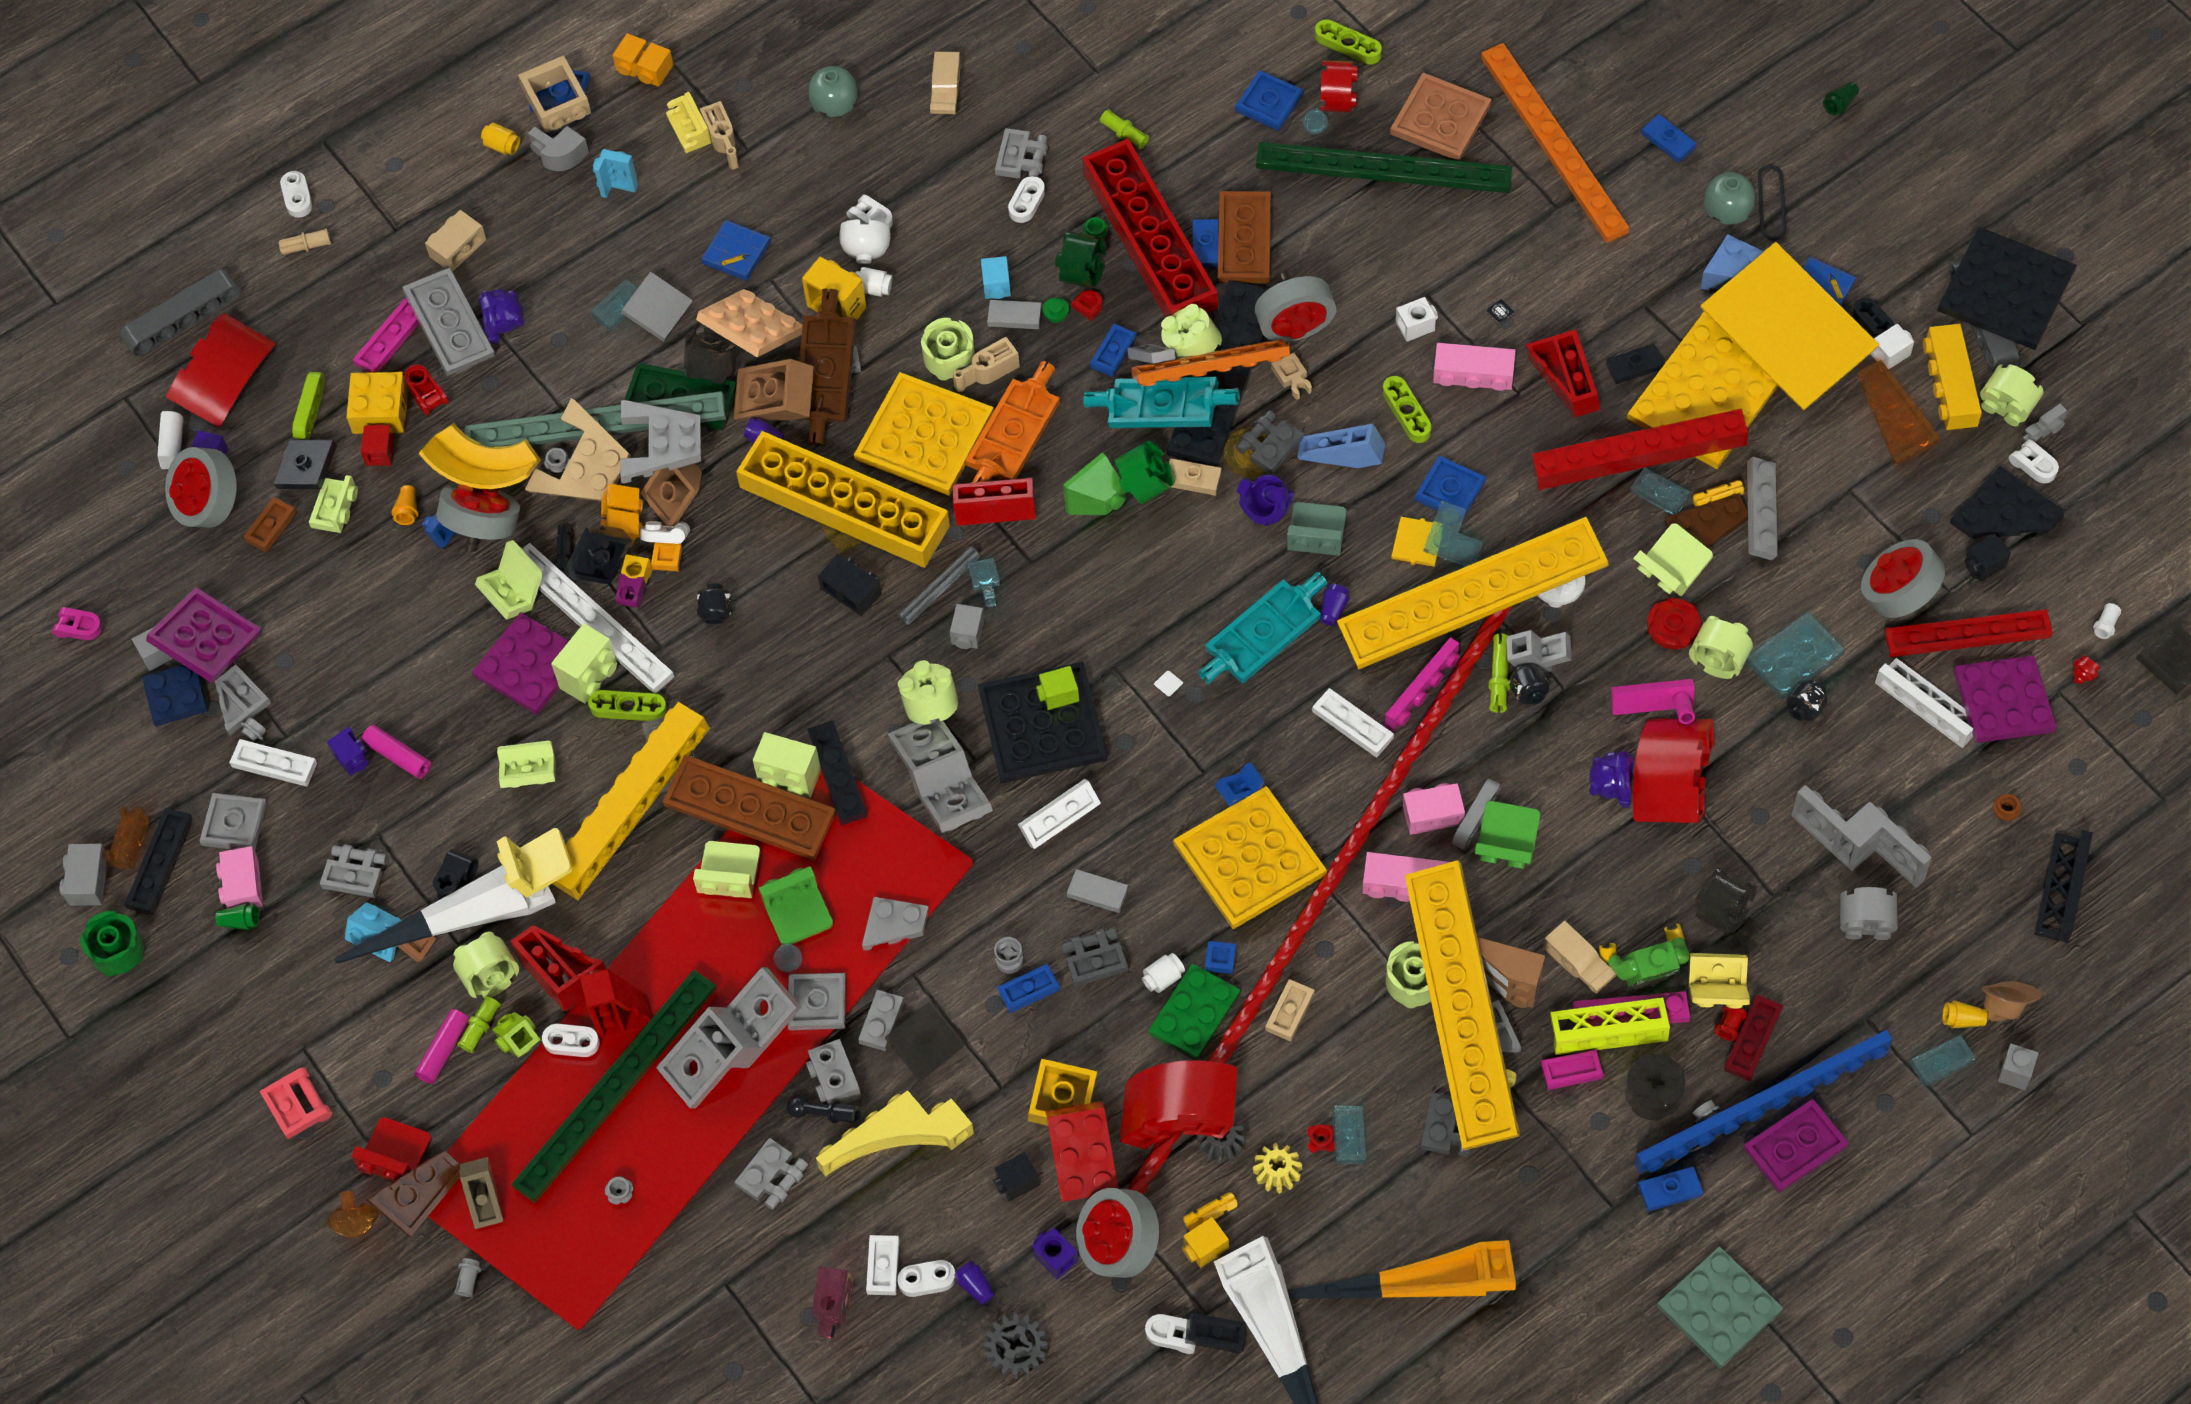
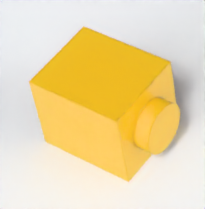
[1182,1217,1229,1268]

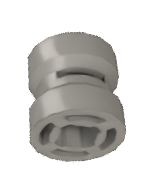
[994,937,1023,974]

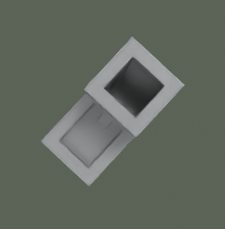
[528,126,589,171]
[1507,630,1571,673]

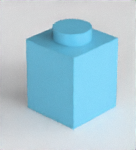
[981,256,1011,299]

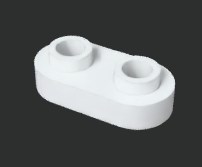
[280,171,312,218]
[1008,176,1045,223]
[542,1024,600,1057]
[897,1260,956,1297]

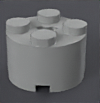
[1840,887,1898,940]

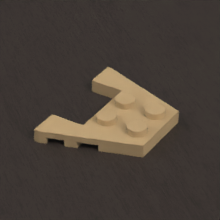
[525,398,631,501]

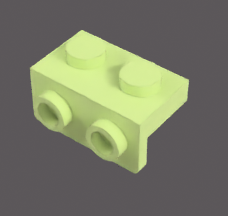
[309,475,358,533]
[497,741,556,788]

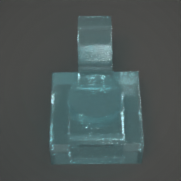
[968,558,1000,608]

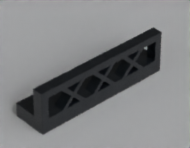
[2034,830,2093,943]

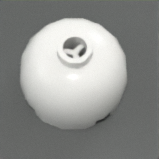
[839,219,891,264]

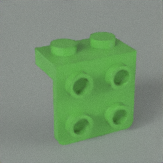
[1475,801,1540,869]
[759,866,833,946]

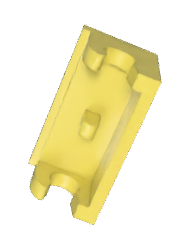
[666,92,711,153]

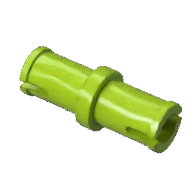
[1099,109,1149,150]
[457,996,501,1053]

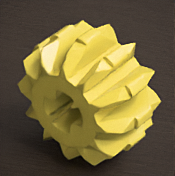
[1253,1143,1302,1194]

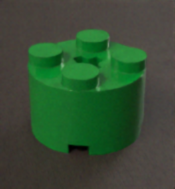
[1115,441,1175,504]
[80,911,144,977]

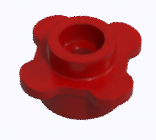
[1307,1124,1336,1153]

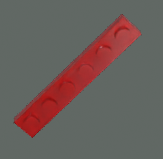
[1884,609,2053,657]

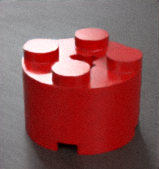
[1320,61,1358,112]

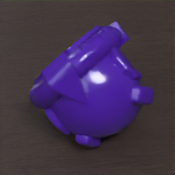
[478,289,524,344]
[1237,475,1294,526]
[1589,751,1634,808]

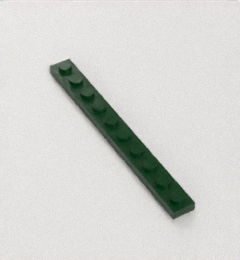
[1256,142,1512,193]
[511,970,717,1204]

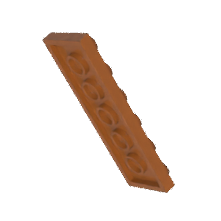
[662,755,836,861]

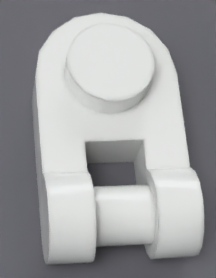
[846,195,893,228]
[2009,439,2059,483]
[640,521,690,544]
[1145,1314,1196,1354]

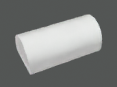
[158,411,183,469]

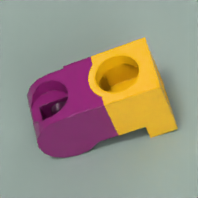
[616,554,653,608]

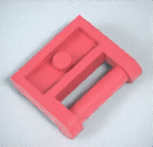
[260,1067,332,1140]

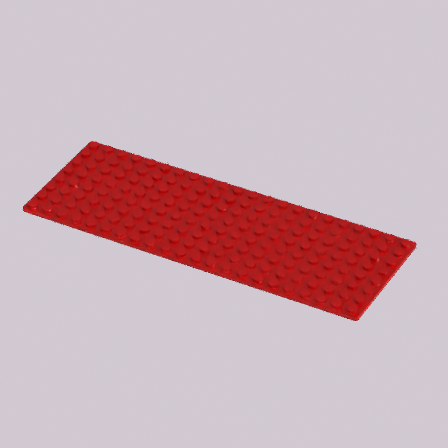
[428,771,973,1330]

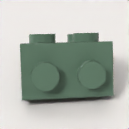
[1287,502,1346,556]

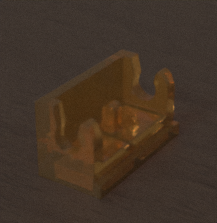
[105,806,149,870]

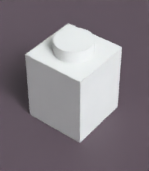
[1871,324,1914,371]

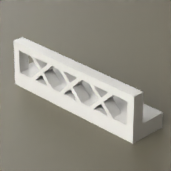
[1875,658,1973,748]

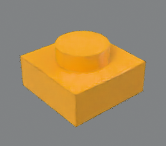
[651,542,682,571]

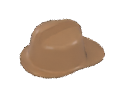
[1981,981,2042,1021]

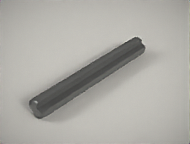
[898,546,980,625]

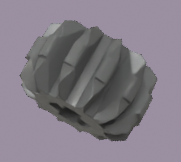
[1197,1117,1246,1164]

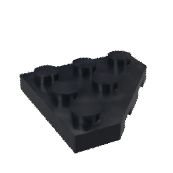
[1950,466,2065,539]

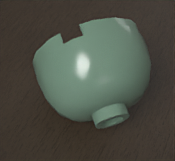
[808,65,859,117]
[1703,172,1756,224]

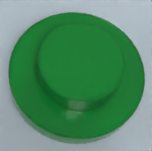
[1083,217,1108,239]
[1043,297,1069,323]

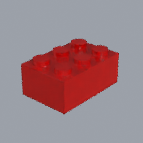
[1045,1101,1118,1202]

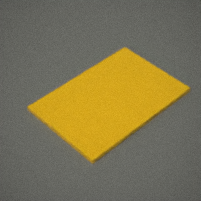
[1700,242,1880,411]

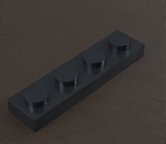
[807,720,867,826]
[124,808,193,915]

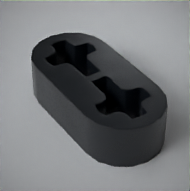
[1853,298,1894,339]

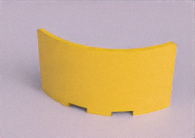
[419,423,541,489]

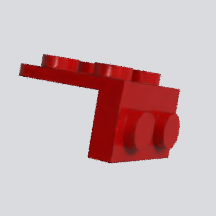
[351,1117,432,1183]

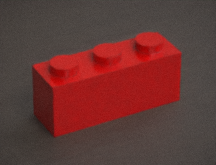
[953,478,1036,526]

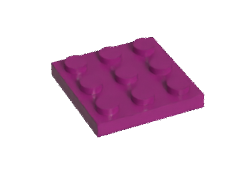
[146,587,261,683]
[472,612,569,715]
[1953,656,2057,743]

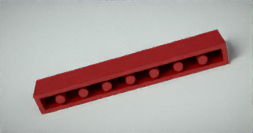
[1532,409,1748,490]

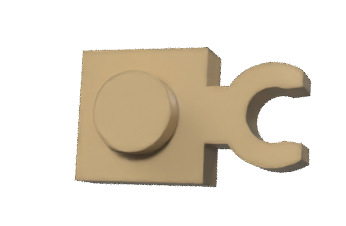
[1271,353,1312,400]

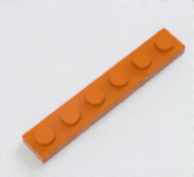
[1131,339,1290,386]

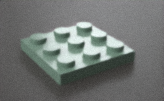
[1657,1246,1783,1369]

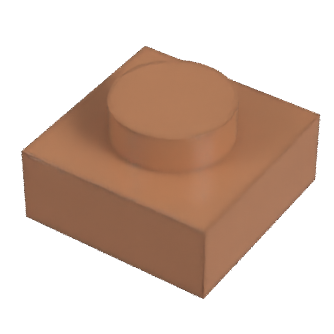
[398,936,436,962]

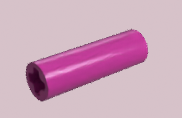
[361,725,431,779]
[414,1009,470,1084]

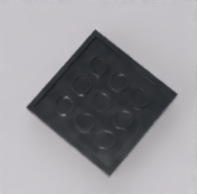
[1937,227,2077,350]
[978,662,1107,784]

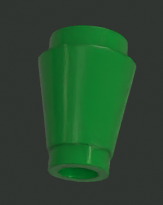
[215,902,260,930]

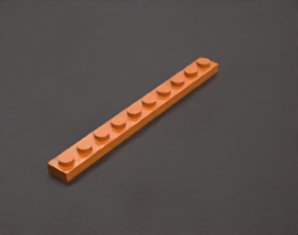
[1481,43,1629,243]

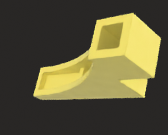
[816,1090,974,1177]

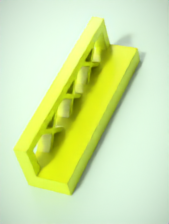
[1550,998,1670,1055]

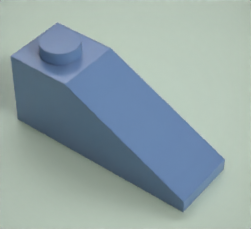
[1297,424,1386,468]

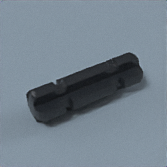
[556,523,573,573]

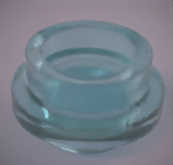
[1303,109,1328,134]
[774,944,802,972]

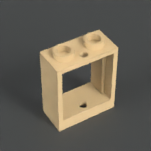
[518,55,591,133]

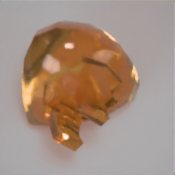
[325,1190,380,1239]

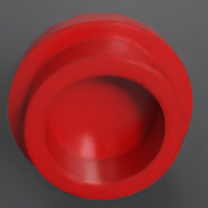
[2072,655,2101,684]

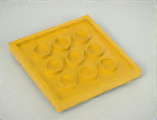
[854,372,994,496]
[1173,786,1327,929]

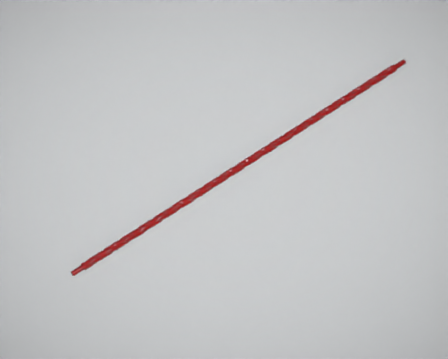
[1128,606,1513,1195]

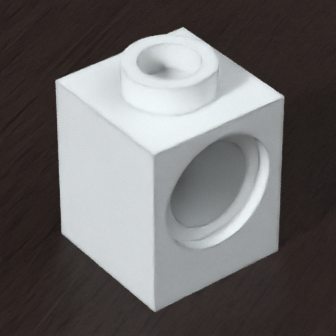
[1396,297,1438,342]

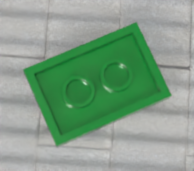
[1148,963,1241,1061]

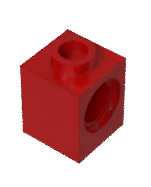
[361,423,395,466]

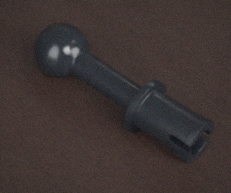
[787,1095,863,1124]

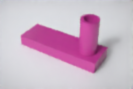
[1611,679,1695,724]

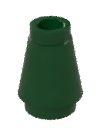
[1823,82,1859,116]

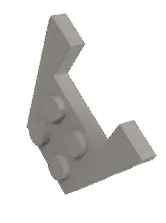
[621,400,701,483]

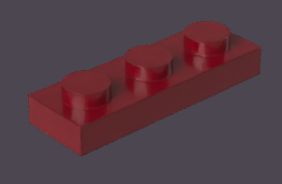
[1724,995,1784,1082]

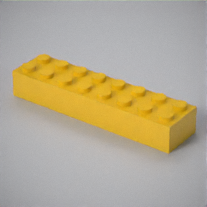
[736,431,950,568]

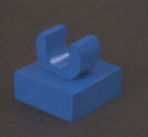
[421,513,455,548]

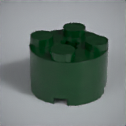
[1055,231,1106,288]

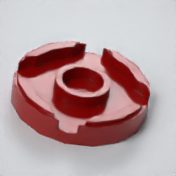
[1647,598,1702,650]

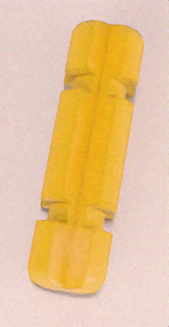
[1692,480,1744,507]
[1183,1192,1237,1231]

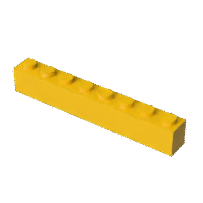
[552,702,710,900]

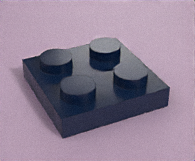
[142,665,208,727]

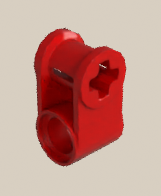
[405,365,449,416]

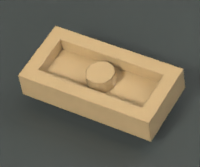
[1169,458,1222,496]
[1265,979,1315,1042]

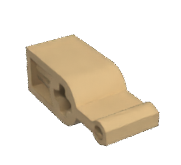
[930,52,961,114]
[700,101,739,170]
[953,337,1020,392]
[1543,921,1616,994]

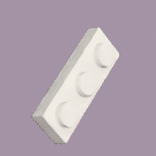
[1312,688,1394,758]
[229,739,317,787]
[1018,779,1101,849]

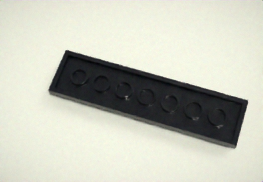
[1167,280,1268,467]

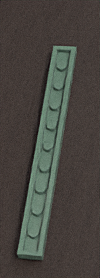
[465,391,726,448]

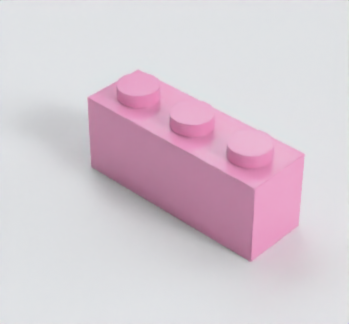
[1433,343,1516,391]
[1363,852,1449,902]

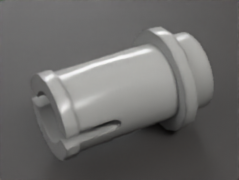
[454,1258,481,1297]

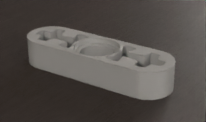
[1452,779,1502,851]

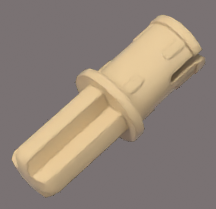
[279,228,331,255]

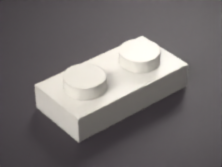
[866,1235,900,1295]

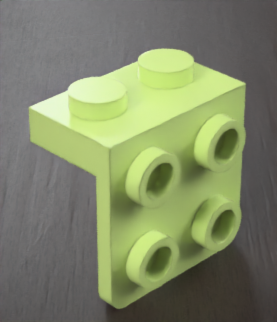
[1633,523,1713,596]
[475,540,542,620]
[693,841,760,898]

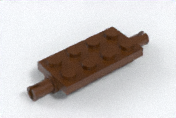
[796,288,856,446]

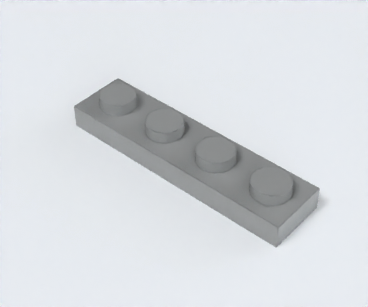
[1747,457,1777,560]

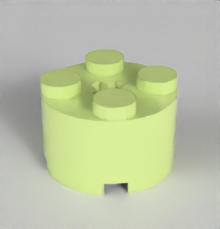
[1161,304,1222,359]
[921,318,975,381]
[1980,364,2044,427]
[1689,616,1753,679]
[898,660,958,725]
[453,932,519,998]
[1386,941,1431,1008]

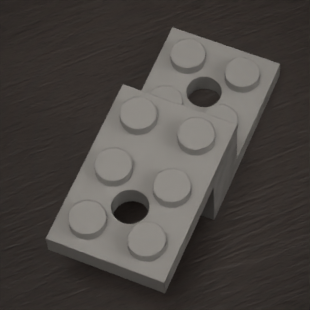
[888,718,993,833]
[1791,785,1932,888]
[656,967,802,1108]

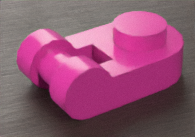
[51,607,103,640]

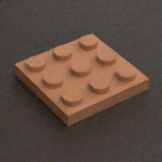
[1390,73,1492,161]

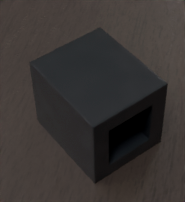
[1964,534,2011,581]
[993,1152,1040,1202]

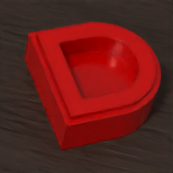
[1071,290,1103,321]

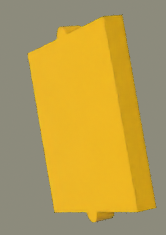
[1391,517,1444,567]

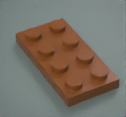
[1218,191,1271,283]

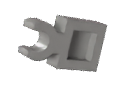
[2023,404,2067,442]

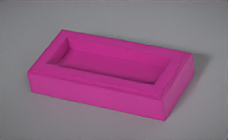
[1540,1049,1604,1090]

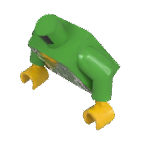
[1599,924,1689,987]

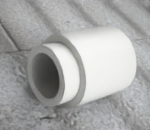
[856,267,893,297]
[1142,953,1185,993]

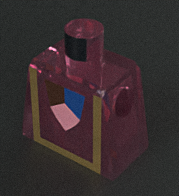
[812,1266,854,1339]

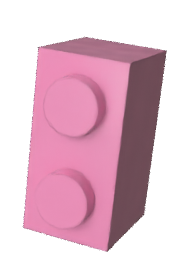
[1403,783,1465,835]
[216,846,263,908]

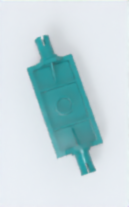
[1083,377,1240,428]
[1198,572,1328,685]

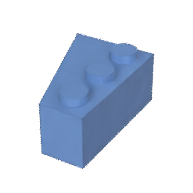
[1701,234,1764,291]

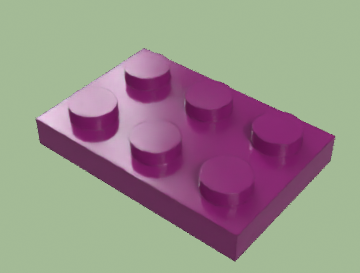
[1743,1099,1849,1194]

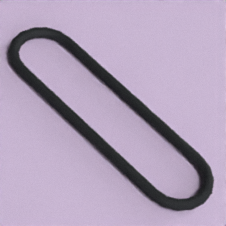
[1758,165,1786,240]

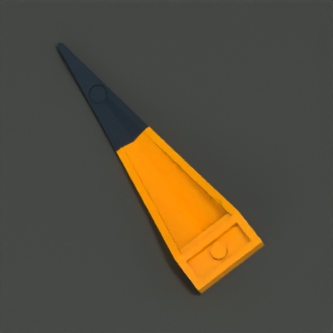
[1287,1240,1516,1299]

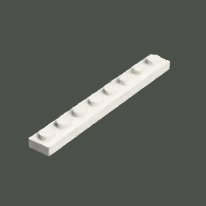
[523,543,674,694]

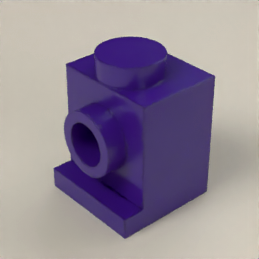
[327,726,368,776]

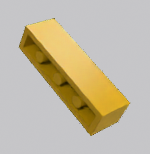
[1923,324,1982,430]

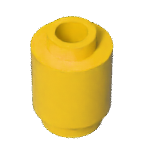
[481,122,521,155]

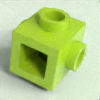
[492,1012,540,1058]

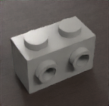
[806,1039,862,1105]

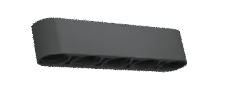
[1949,261,2019,371]
[120,269,241,356]

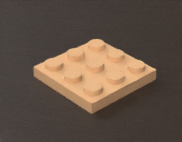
[696,289,803,357]

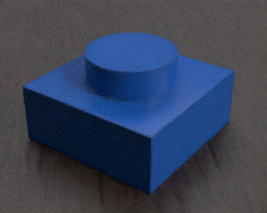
[1205,941,1236,974]

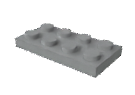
[403,267,494,376]

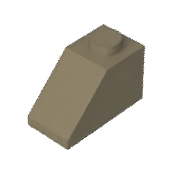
[460,1157,503,1229]

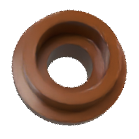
[1993,794,2022,821]

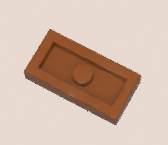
[243,497,297,553]

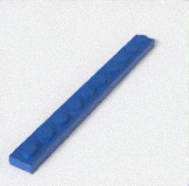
[1634,1030,1892,1174]

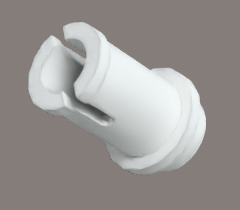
[2093,603,2121,639]

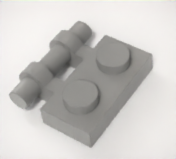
[995,128,1048,179]
[320,844,388,898]
[735,1138,808,1210]

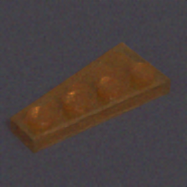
[1858,360,1941,466]

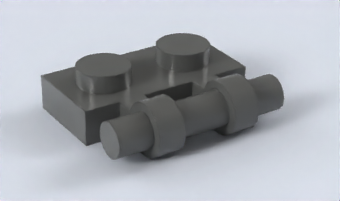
[1236,410,1303,475]
[1061,928,1128,987]
[1421,1093,1471,1157]

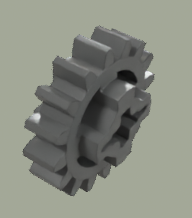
[984,1314,1048,1379]

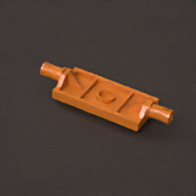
[965,361,1060,483]

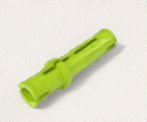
[1488,634,1510,713]

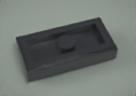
[1606,343,1665,385]
[1185,1312,1246,1353]

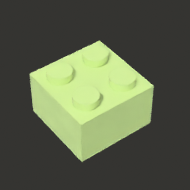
[551,623,617,704]
[753,732,821,799]

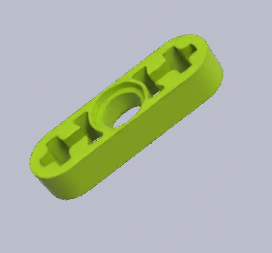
[1315,20,1382,65]
[292,371,325,440]
[1383,376,1431,443]
[588,690,667,721]

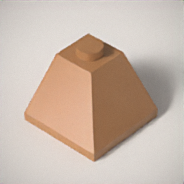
[640,463,702,526]

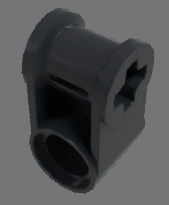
[433,849,479,900]

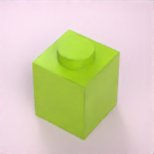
[1036,666,1079,710]

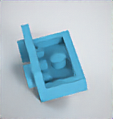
[593,149,639,198]
[345,902,402,962]

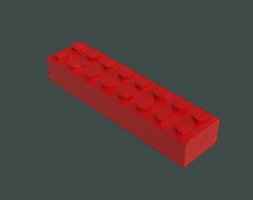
[1082,139,1218,318]

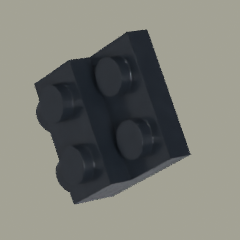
[563,525,633,585]

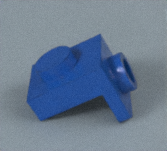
[1215,763,1264,807]

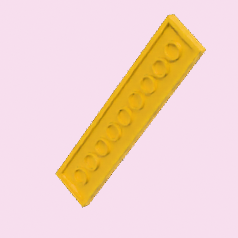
[1337,517,1609,670]
[1405,860,1520,1150]

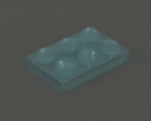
[1746,612,1845,700]

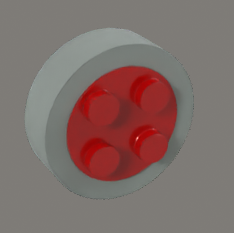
[1255,273,1336,342]
[165,447,237,528]
[436,484,520,552]
[1861,539,1945,618]
[1076,1188,1159,1278]

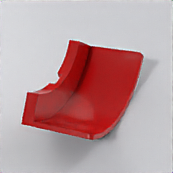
[166,313,276,427]
[1633,718,1715,823]
[1120,1060,1237,1149]

